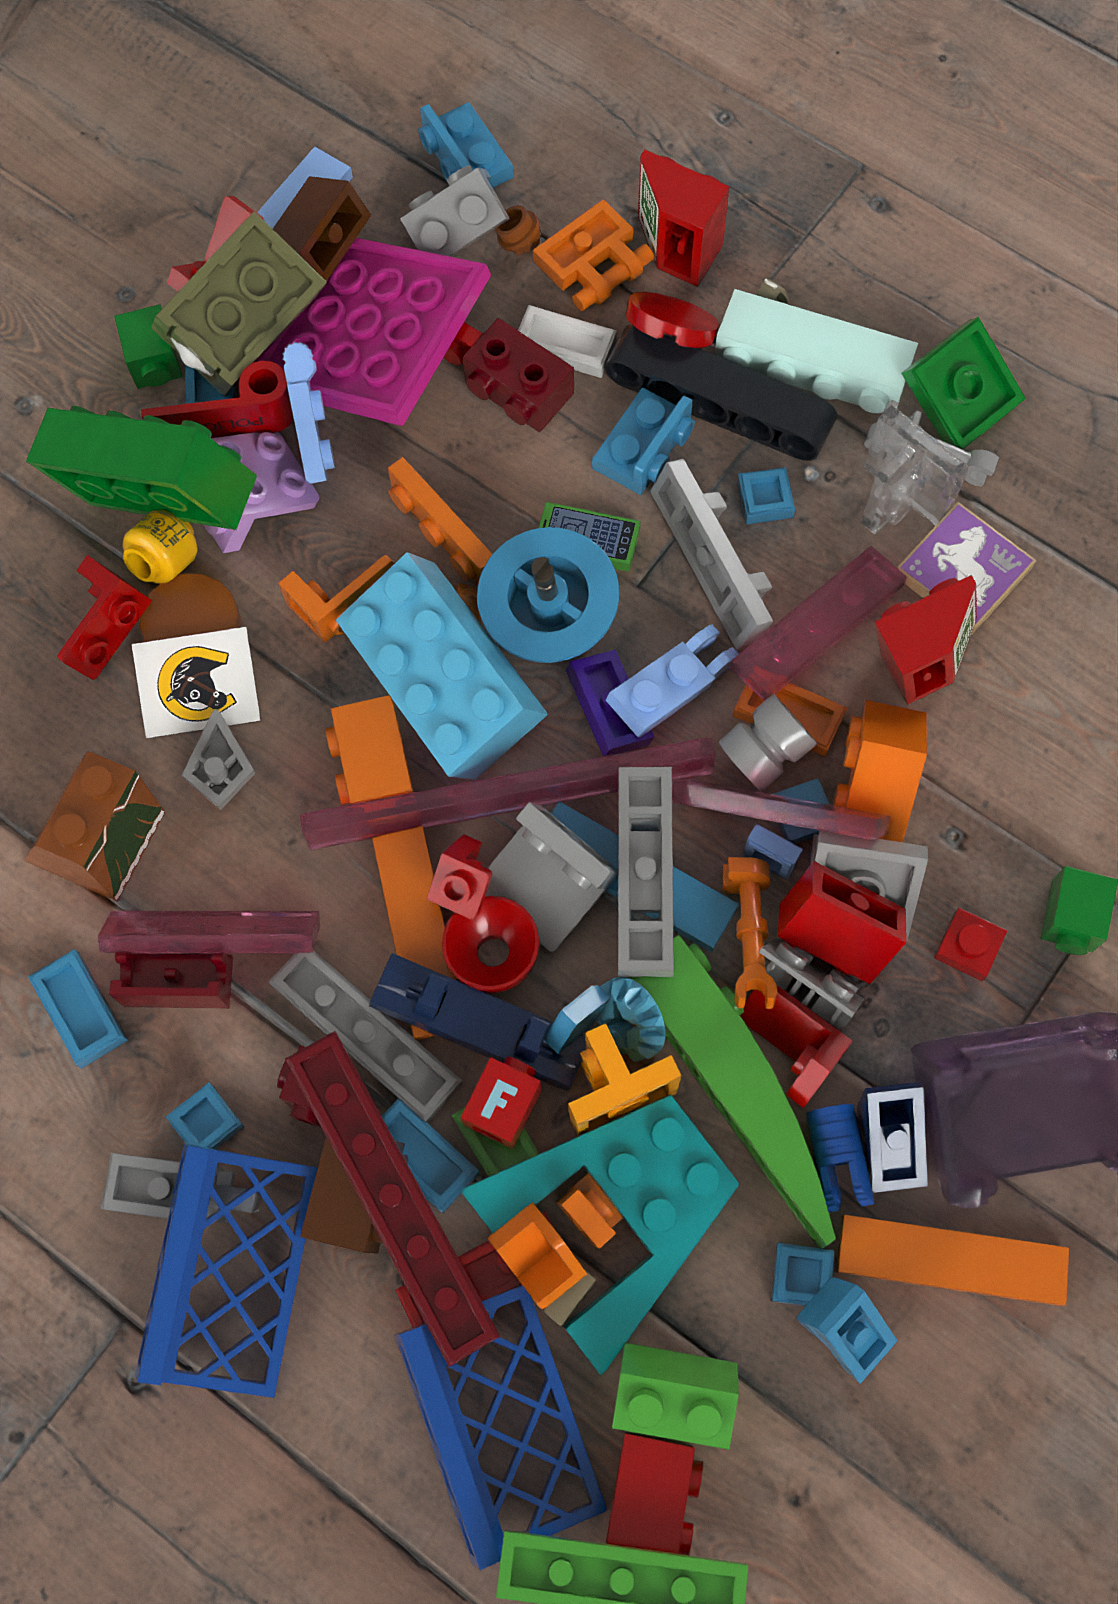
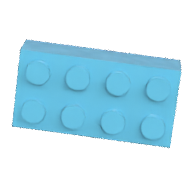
[336,552,548,780]

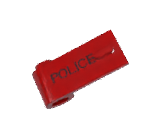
[141,361,294,438]

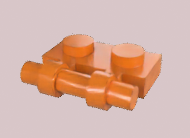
[533,199,654,311]

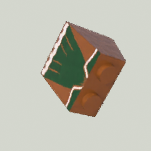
[24,751,165,902]

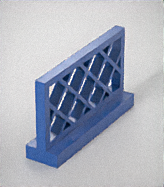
[135,1144,318,1398]
[395,1285,608,1570]

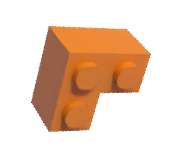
[832,700,927,843]

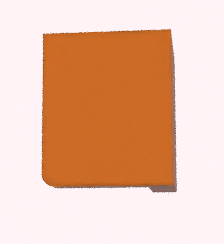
[487,1202,587,1309]

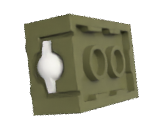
[151,212,327,396]

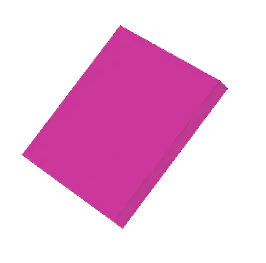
[257,238,491,426]

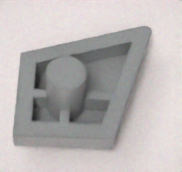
[181,710,256,810]

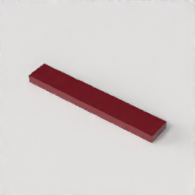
[285,1031,500,1367]

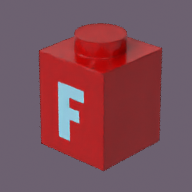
[460,1056,542,1150]

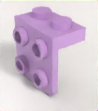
[204,432,319,553]

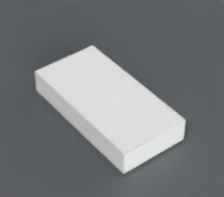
[518,305,617,378]

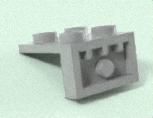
[485,802,618,952]

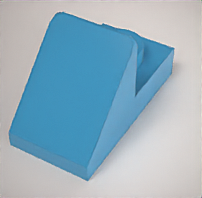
[796,1277,898,1384]

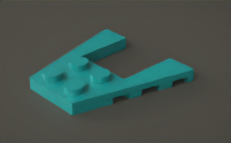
[460,1095,740,1375]

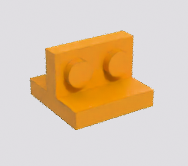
[568,1023,682,1136]

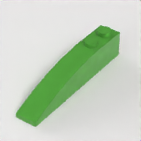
[627,935,836,1249]

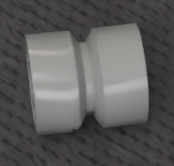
[718,694,818,792]

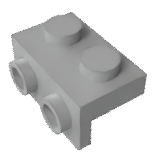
[400,165,510,257]

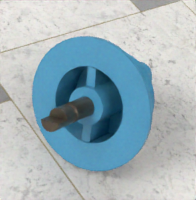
[477,527,619,663]

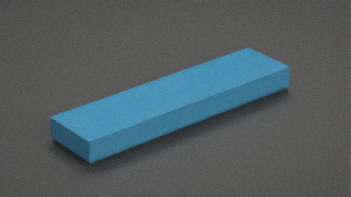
[551,801,739,952]

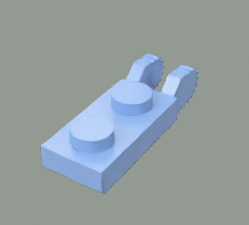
[282,342,335,484]
[606,624,740,738]

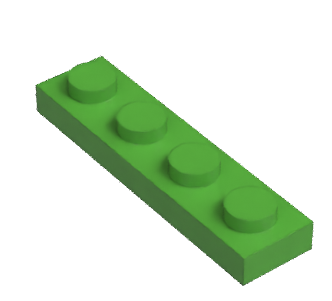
[496,1530,748,1604]

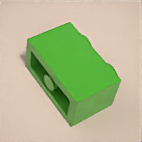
[612,1343,739,1450]

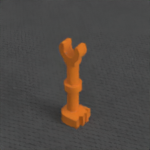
[722,857,777,1009]

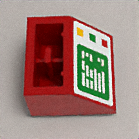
[638,149,730,287]
[875,575,977,705]

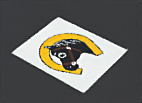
[132,627,261,738]

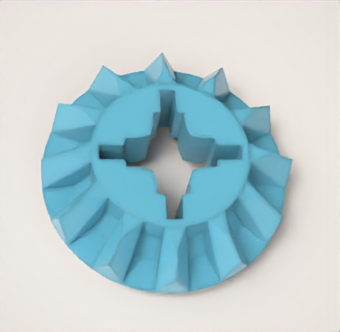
[596,977,665,1062]

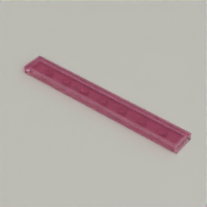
[300,737,715,850]

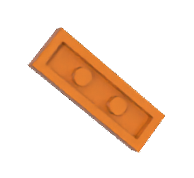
[387,457,492,585]

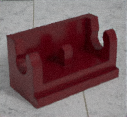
[109,952,233,1009]

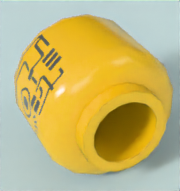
[122,510,198,584]

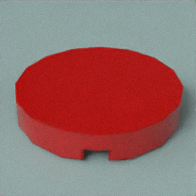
[625,292,720,348]

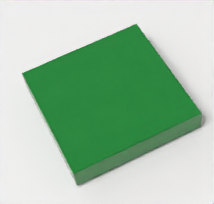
[901,316,1026,449]

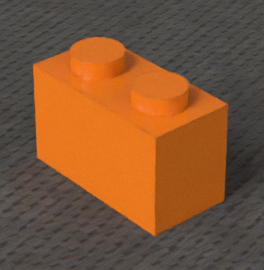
[325,695,417,819]

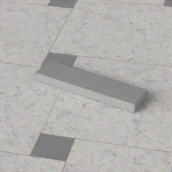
[269,943,463,1123]

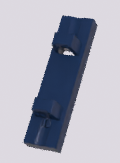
[369,953,586,1091]

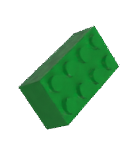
[26,406,257,530]

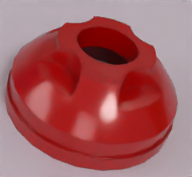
[442,896,540,993]

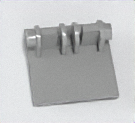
[759,938,865,1032]

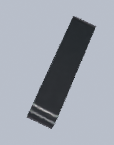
[604,324,837,461]

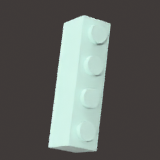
[715,289,918,413]

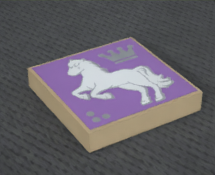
[894,502,1036,635]

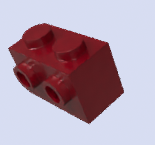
[462,318,574,433]

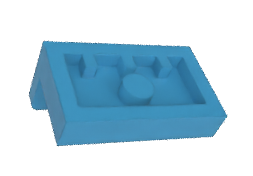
[418,102,514,188]
[592,387,695,495]

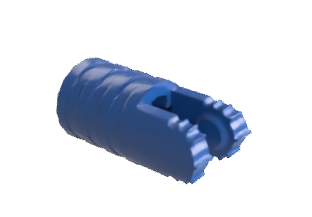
[805,1104,875,1213]

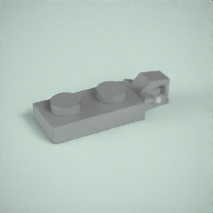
[101,1153,261,1224]

